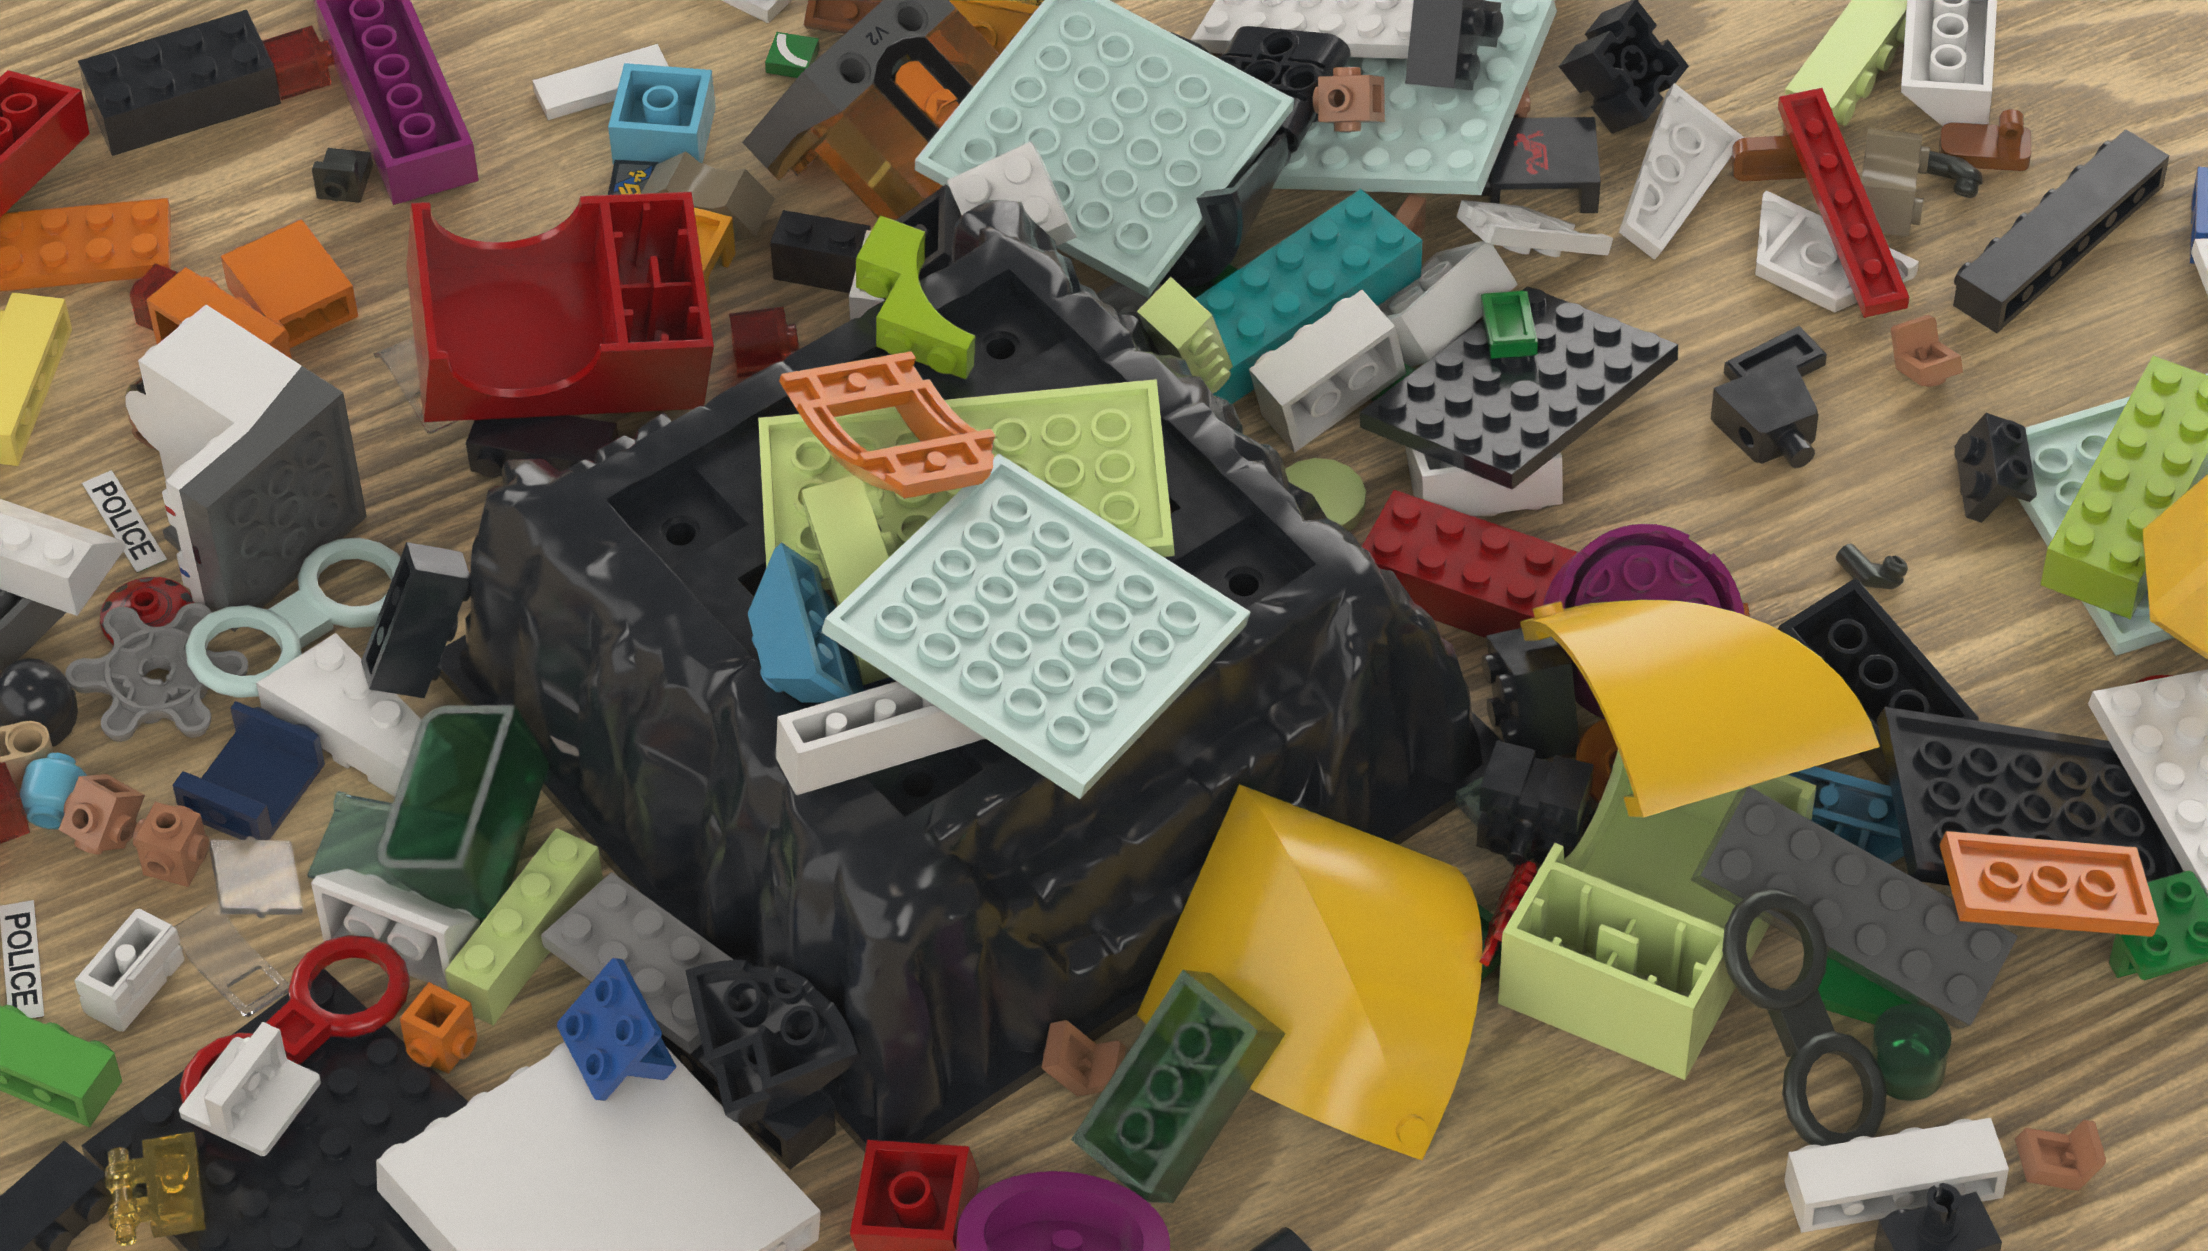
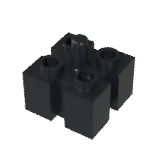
[1558,0,1689,134]
[1476,741,1594,865]

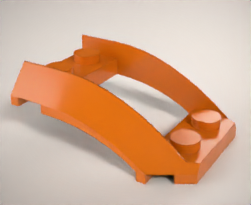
[779,351,995,499]

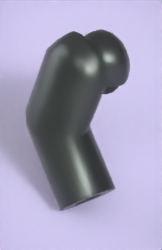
[1927,151,1983,198]
[1836,543,1908,589]

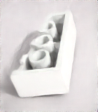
[256,633,457,810]

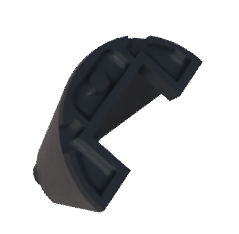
[1159,134,1291,288]

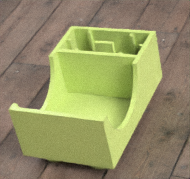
[1498,750,1816,1080]

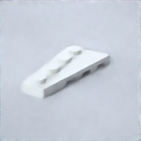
[1619,83,1745,260]

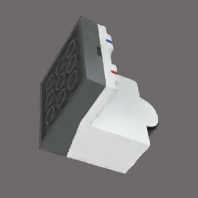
[125,305,367,632]

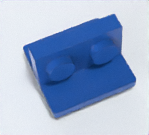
[557,958,677,1101]

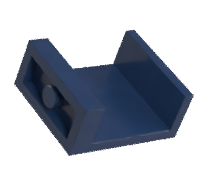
[172,701,325,849]

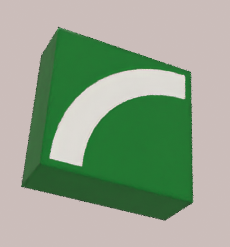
[765,32,820,78]

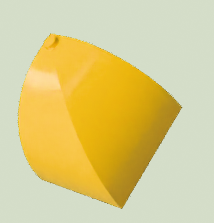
[1520,600,1880,818]
[1137,784,1483,1161]

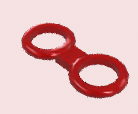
[179,935,410,1136]

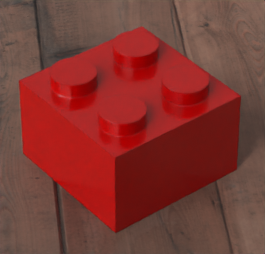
[850,1140,980,1251]

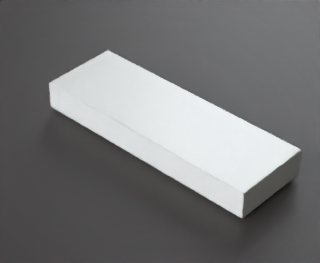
[532,44,669,120]

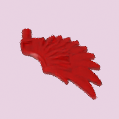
[1479,860,1538,967]

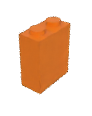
[221,219,359,348]

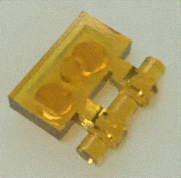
[104,1132,206,1246]

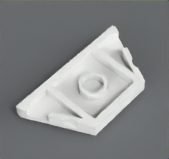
[1755,190,1919,313]
[1457,200,1613,257]

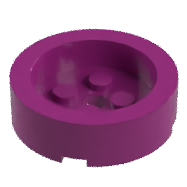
[1543,524,1745,719]
[956,1171,1170,1251]

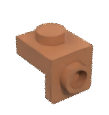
[1891,314,1963,387]
[1041,1020,1126,1097]
[2015,1120,2106,1191]

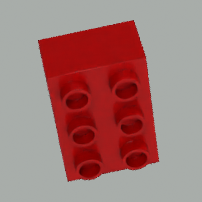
[406,192,714,422]

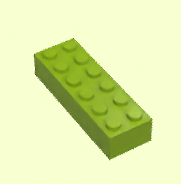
[2041,355,2208,619]

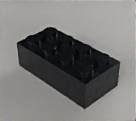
[78,9,281,156]
[1778,578,1979,786]

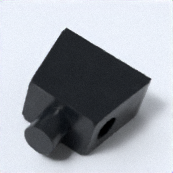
[1710,358,1819,468]

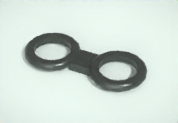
[1722,888,1887,1146]

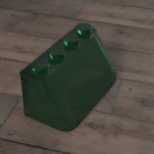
[377,705,549,925]

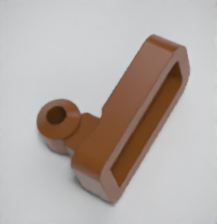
[1939,109,2031,171]
[1731,125,1806,182]

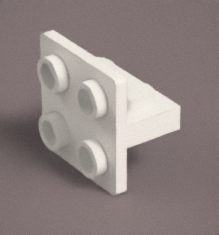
[179,1022,321,1156]

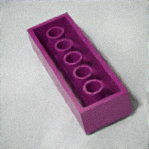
[314,0,479,205]

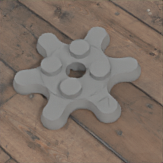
[65,603,249,742]

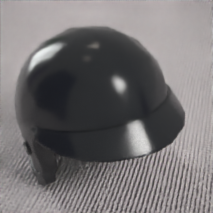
[0,658,78,747]

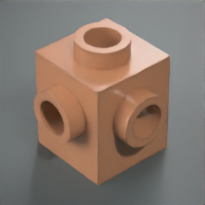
[1313,67,1385,132]
[59,774,145,855]
[133,802,209,887]

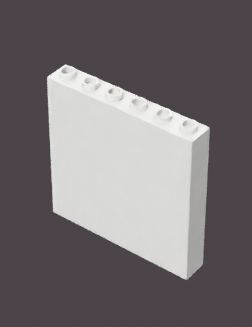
[376,1042,821,1251]

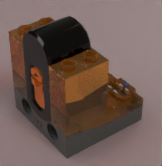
[742,0,1000,221]

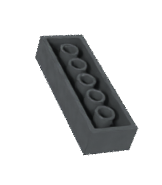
[1691,786,2018,1029]

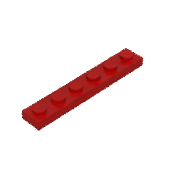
[1778,88,1910,318]

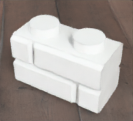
[74,909,184,1032]

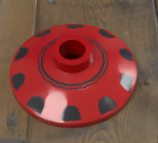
[100,577,195,646]

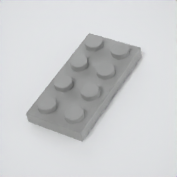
[541,872,733,1054]

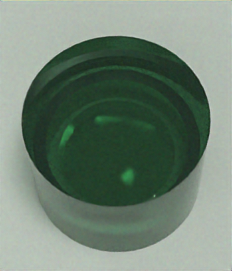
[1870,1004,1952,1101]

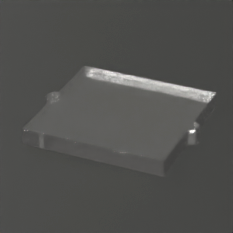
[209,836,303,918]

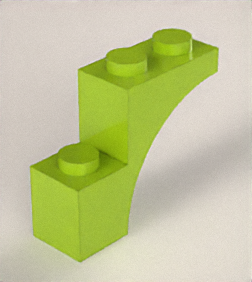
[856,215,975,379]

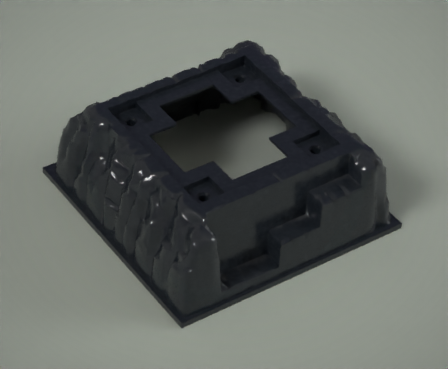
[440,200,1503,1152]

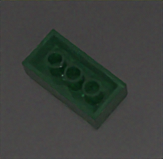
[1071,970,1286,1203]

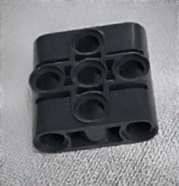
[1217,26,1351,154]

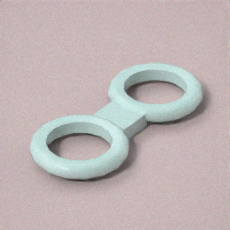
[185,537,401,698]

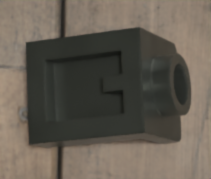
[312,148,373,203]

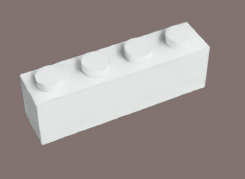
[776,681,986,795]
[1784,1118,2009,1233]

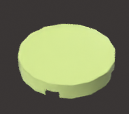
[1285,458,1366,531]

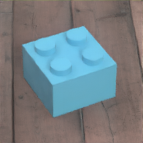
[608,63,716,164]

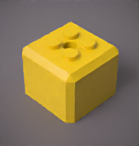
[2143,474,2208,659]

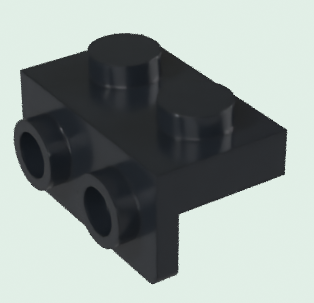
[1954,413,2037,523]

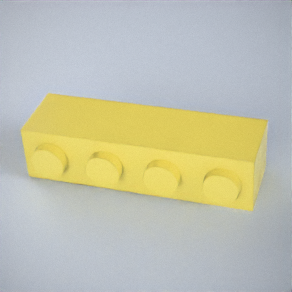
[0,292,72,466]

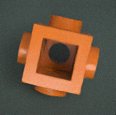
[399,982,478,1074]

